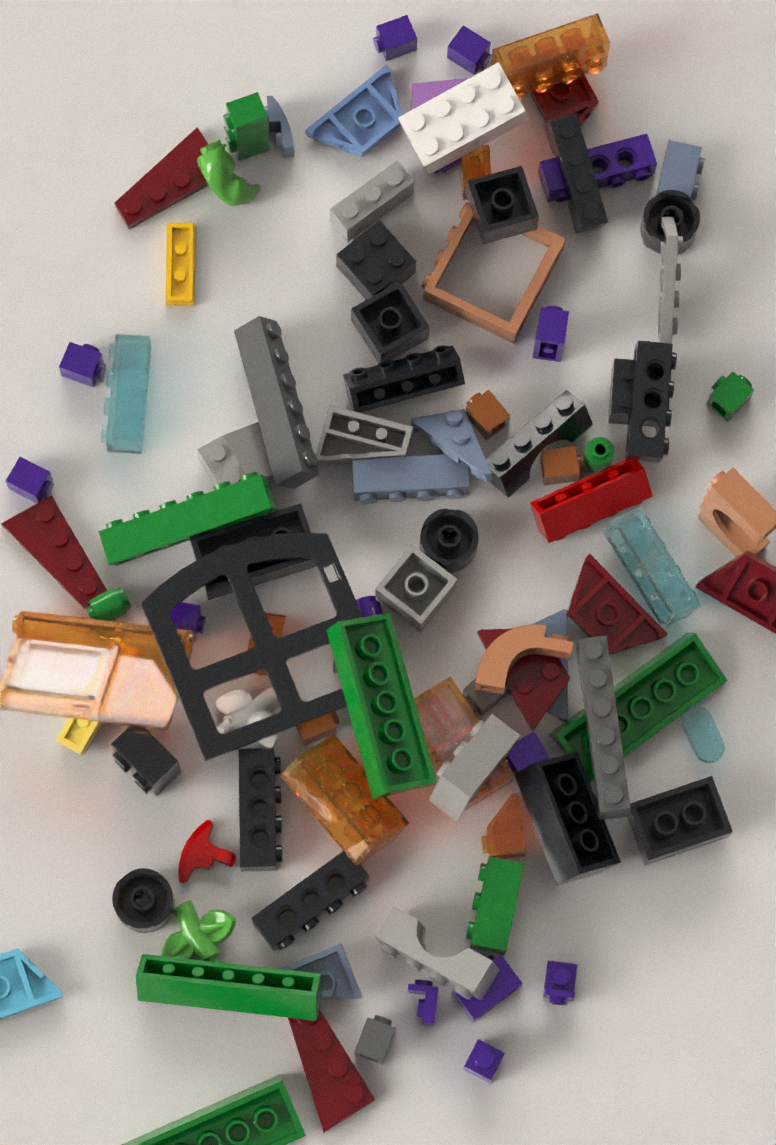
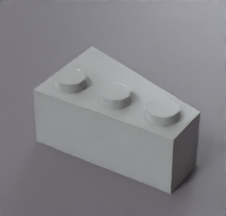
[316,405,414,465]
[428,714,521,822]

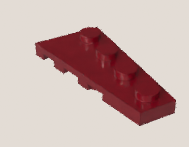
[114,127,209,229]
[1,495,107,609]

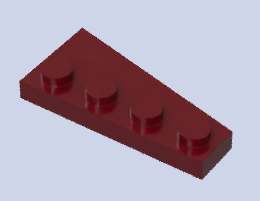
[288,1009,375,1133]

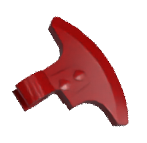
[178,820,237,883]

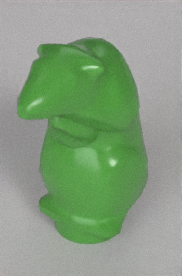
[197,139,260,206]

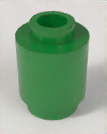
[584,437,615,472]
[86,587,132,627]

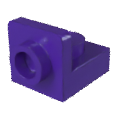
[543,960,578,1005]
[408,979,438,1026]

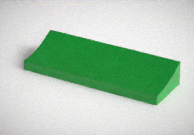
[326,613,437,800]
[549,633,728,782]
[121,1074,306,1145]

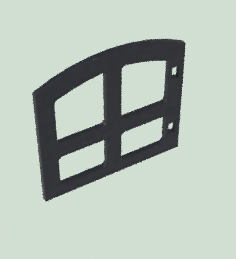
[141,532,363,762]

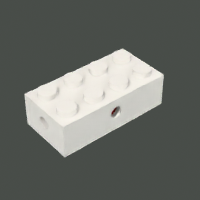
[398,62,529,175]

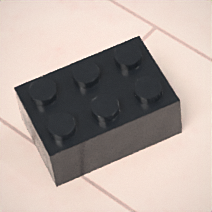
[627,776,733,866]

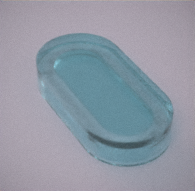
[682,706,725,763]

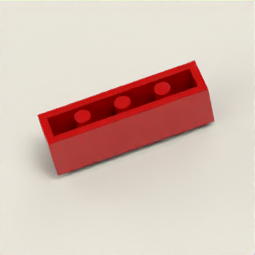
[530,459,653,543]

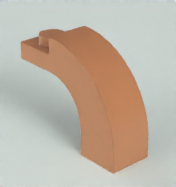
[475,624,574,695]

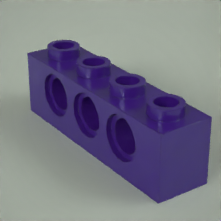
[538,133,657,202]

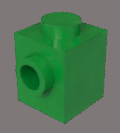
[707,371,754,422]

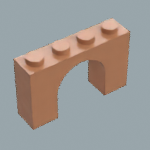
[698,467,776,557]

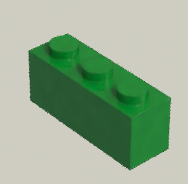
[223,92,270,161]
[466,856,524,955]

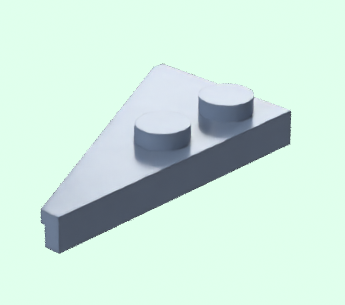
[411,409,492,483]
[280,943,363,999]

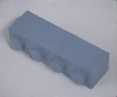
[352,454,470,504]

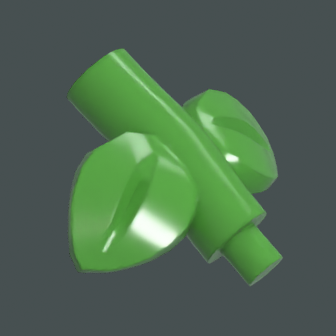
[161,900,236,962]

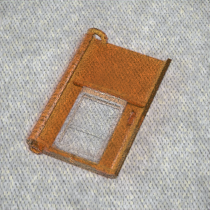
[0,610,194,730]

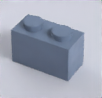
[656,140,705,200]

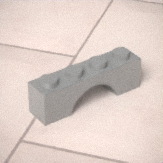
[375,906,500,1001]

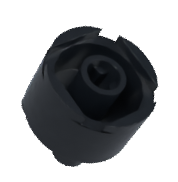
[640,190,700,254]
[419,508,479,573]
[112,868,175,933]

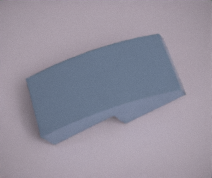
[264,96,294,158]

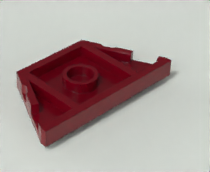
[512,54,599,127]
[695,550,776,634]
[566,554,668,655]
[477,628,570,731]

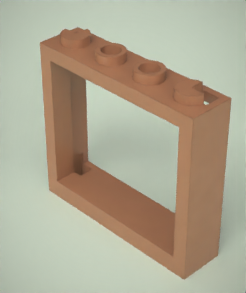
[421,202,566,344]

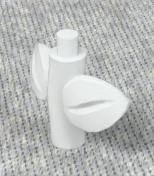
[216,688,280,749]

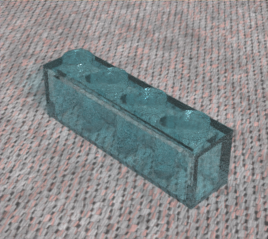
[101,334,152,454]
[602,507,701,629]

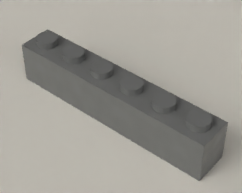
[234,316,320,489]
[576,636,631,820]

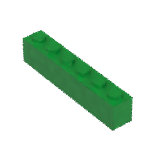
[98,472,278,566]
[136,954,322,1021]

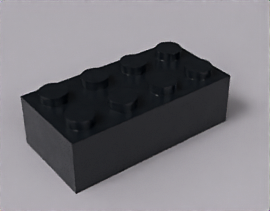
[190,503,317,600]
[514,752,621,886]

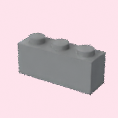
[330,161,415,242]

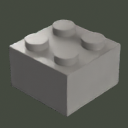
[375,544,458,632]

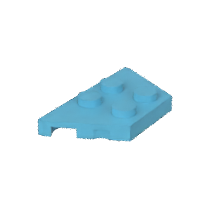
[0,948,64,1020]

